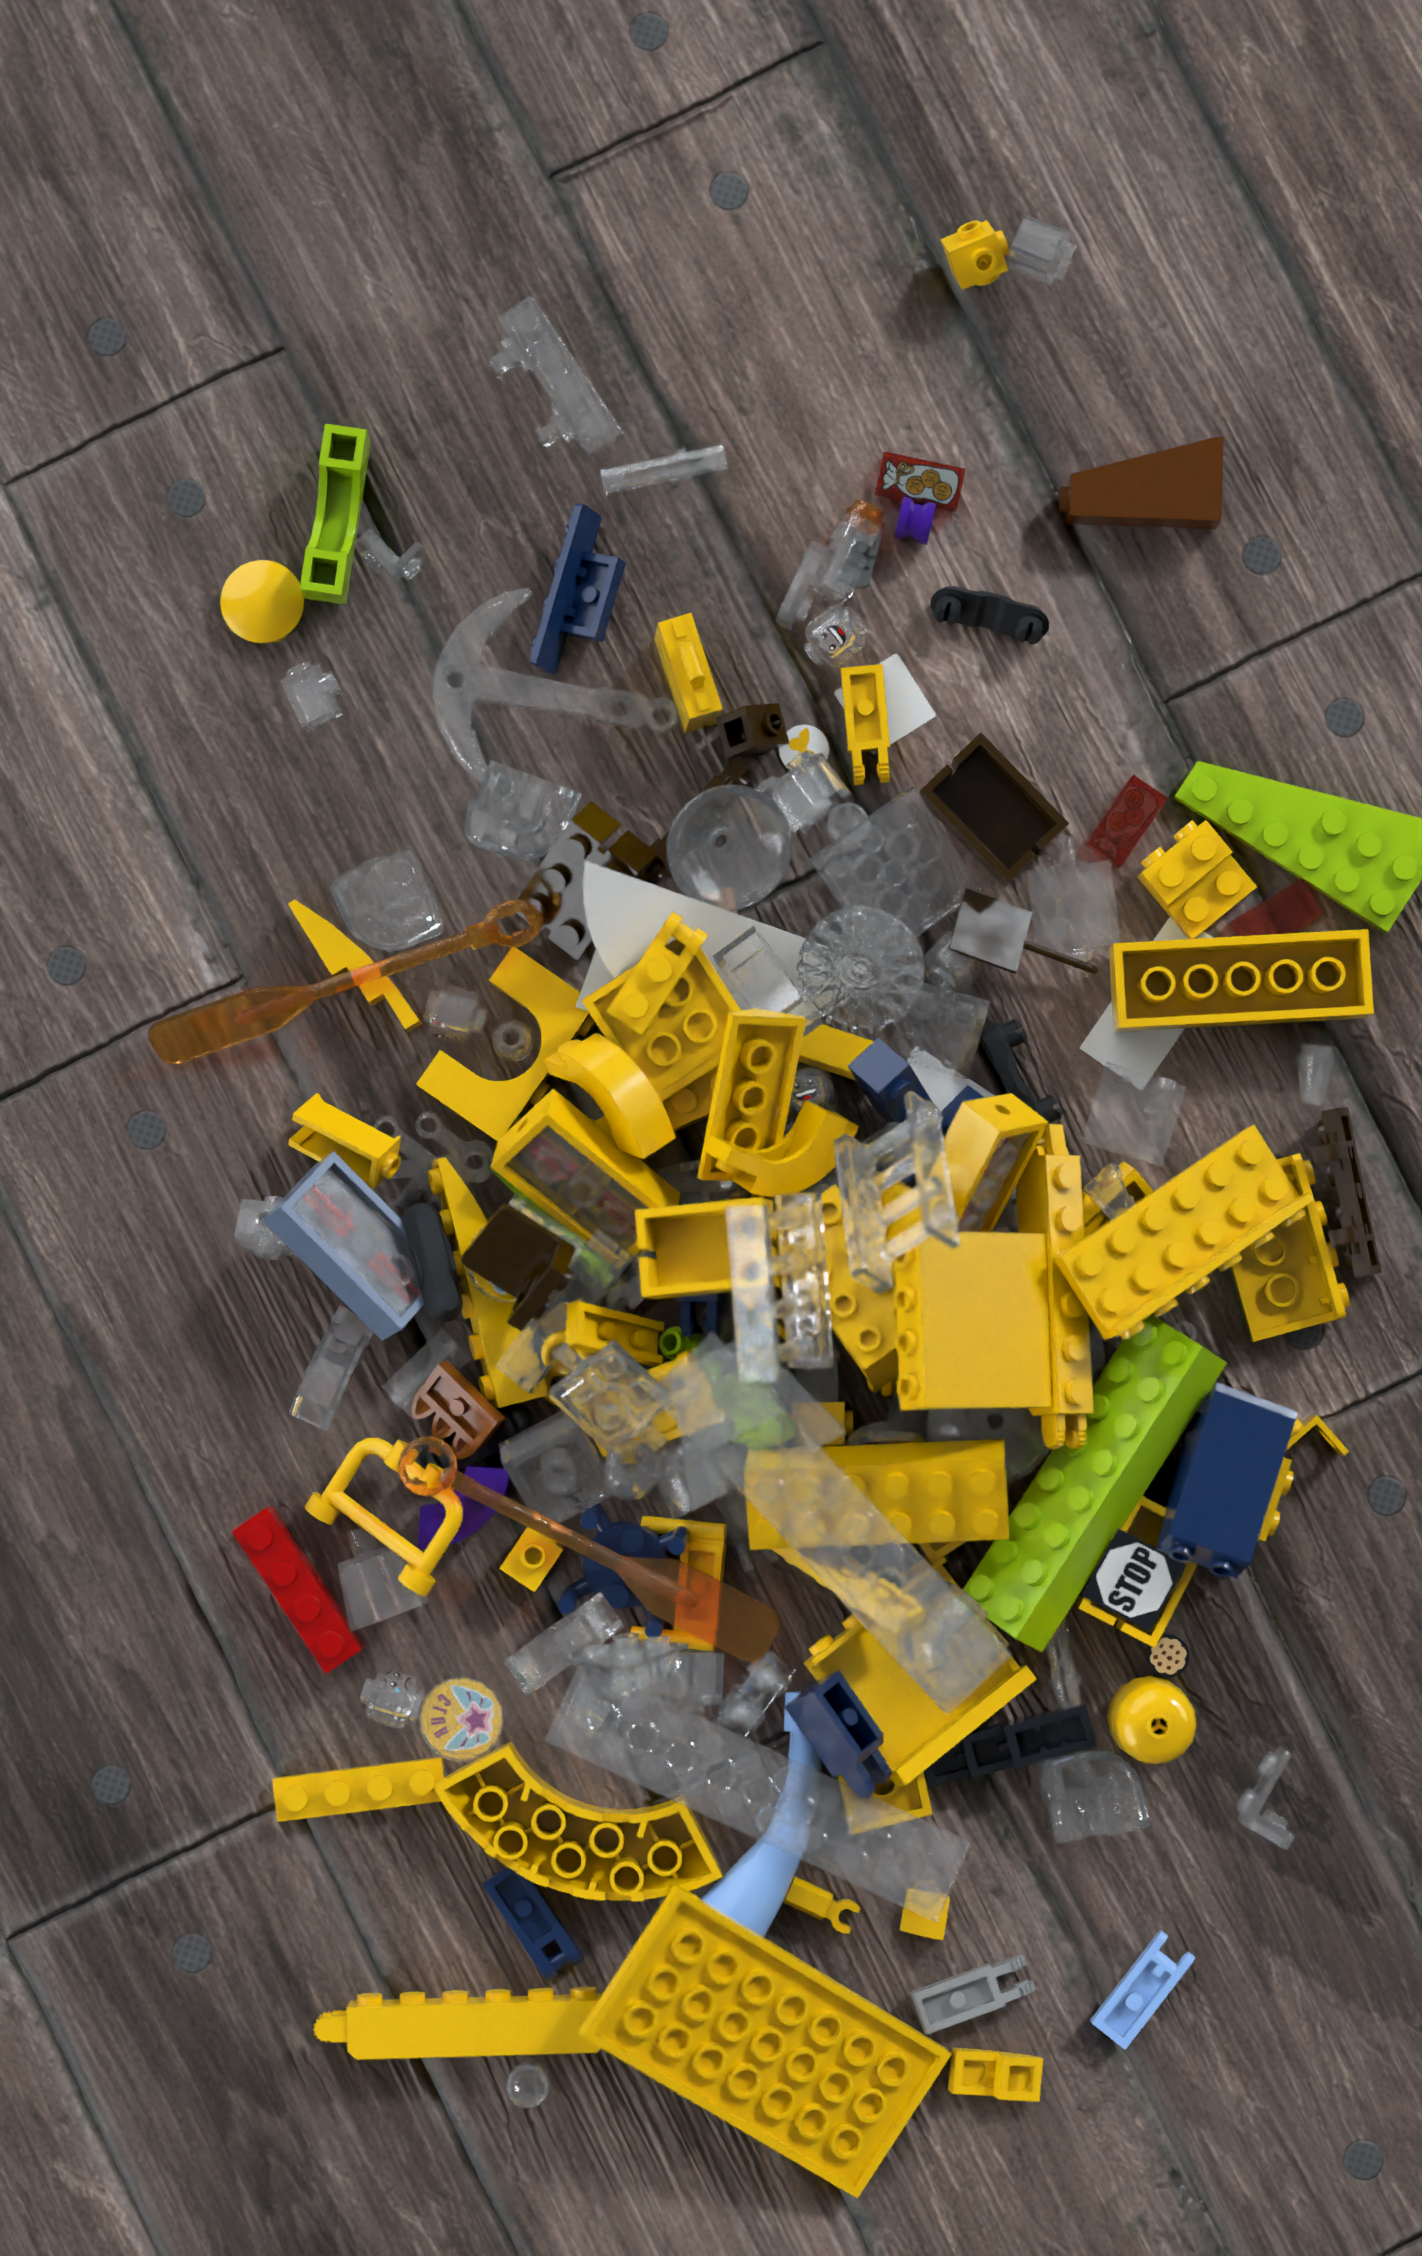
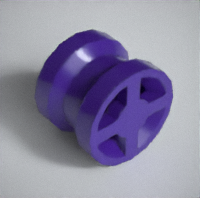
[894,497,936,545]

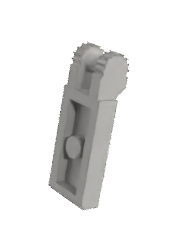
[910,1954,1036,2035]

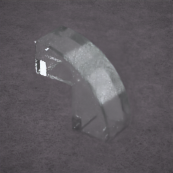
[289,1305,374,1431]
[503,1592,625,1696]

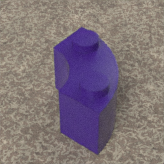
[417,1465,512,1549]

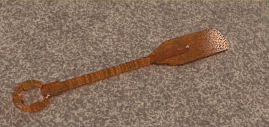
[148,900,543,1064]
[398,1436,780,1662]

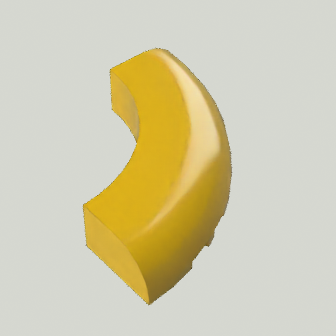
[433,1741,723,1901]

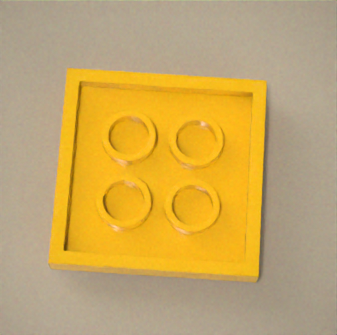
[581,939,741,1102]

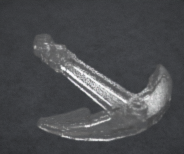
[433,588,678,790]

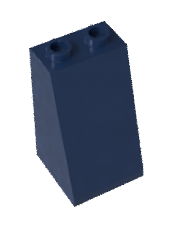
[1156,1382,1297,1578]

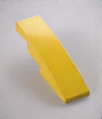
[288,900,422,1033]

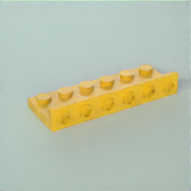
[1054,1124,1314,1340]

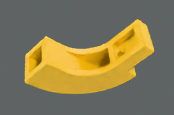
[544,1033,676,1159]
[704,1100,859,1197]

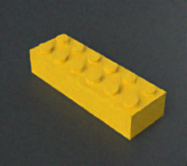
[1108,929,1374,1032]
[743,1439,1009,1550]

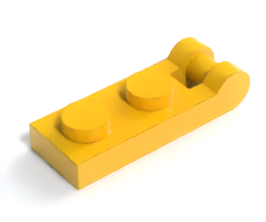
[606,911,708,1035]

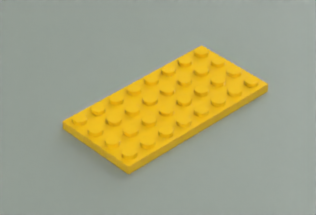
[579,1884,952,2199]

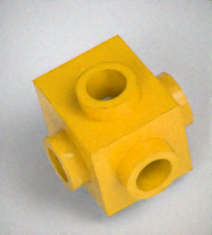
[940,220,1010,290]

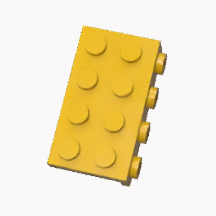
[1230,1153,1350,1342]

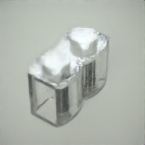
[1007,215,1076,286]

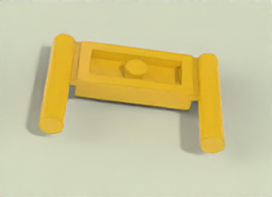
[630,1515,727,1652]

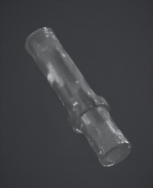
[600,443,728,495]
[1046,1616,1082,1709]

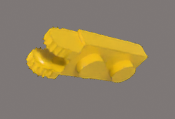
[840,664,890,785]

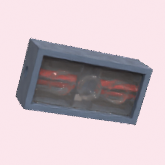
[262,1151,424,1341]

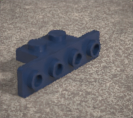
[530,503,626,674]

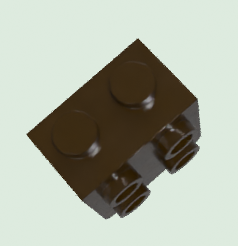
[461,1204,576,1331]

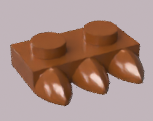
[412,1360,506,1459]

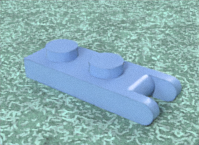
[1090,1930,1195,2050]

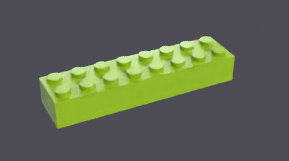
[959,1314,1227,1652]

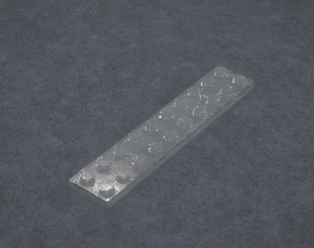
[649,1332,1012,1715]
[544,1662,971,1922]

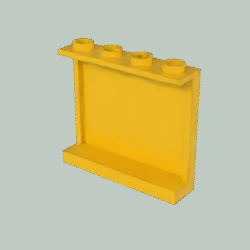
[893,1231,1053,1410]
[803,1556,1037,1786]

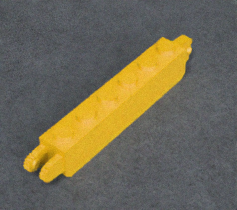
[1016,1124,1094,1449]
[313,1987,603,2060]

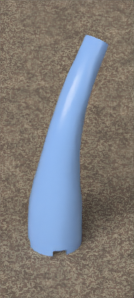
[701,1691,822,1937]

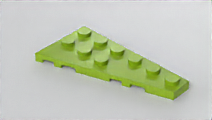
[1174,761,1422,934]

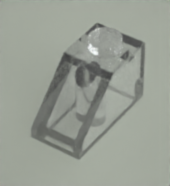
[653,1159,745,1206]

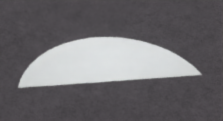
[583,861,876,1018]

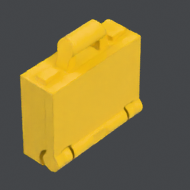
[654,613,723,733]

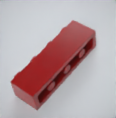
[231,1505,366,1674]

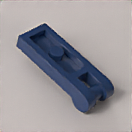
[482,1866,585,1983]

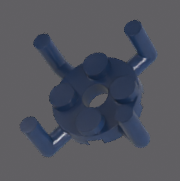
[558,1501,690,1639]

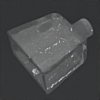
[338,1527,430,1632]

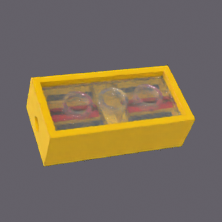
[491,1089,681,1270]
[919,1093,1048,1233]

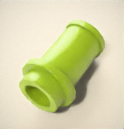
[659,1326,709,1360]

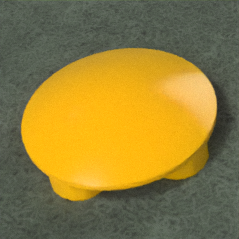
[220,560,304,643]

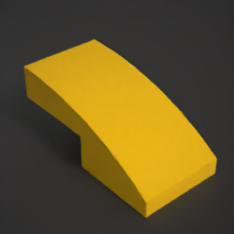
[948,2047,1043,2102]

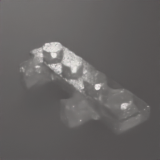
[489,295,624,458]

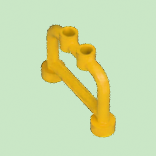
[304,1438,463,1597]

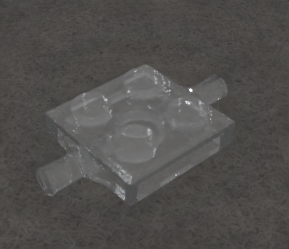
[1027,836,1120,980]
[549,1340,672,1452]

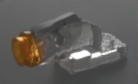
[776,499,885,630]

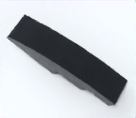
[923,1704,1097,1788]

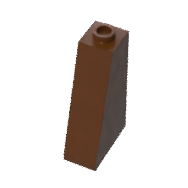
[1059,437,1224,529]

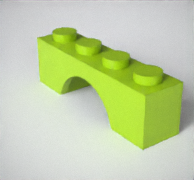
[300,424,371,605]

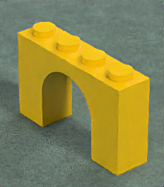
[416,946,596,1142]

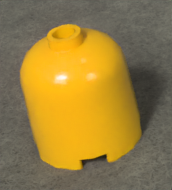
[1107,1675,1197,1765]

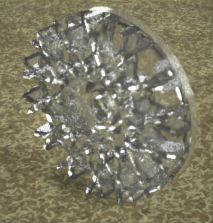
[796,906,925,1033]

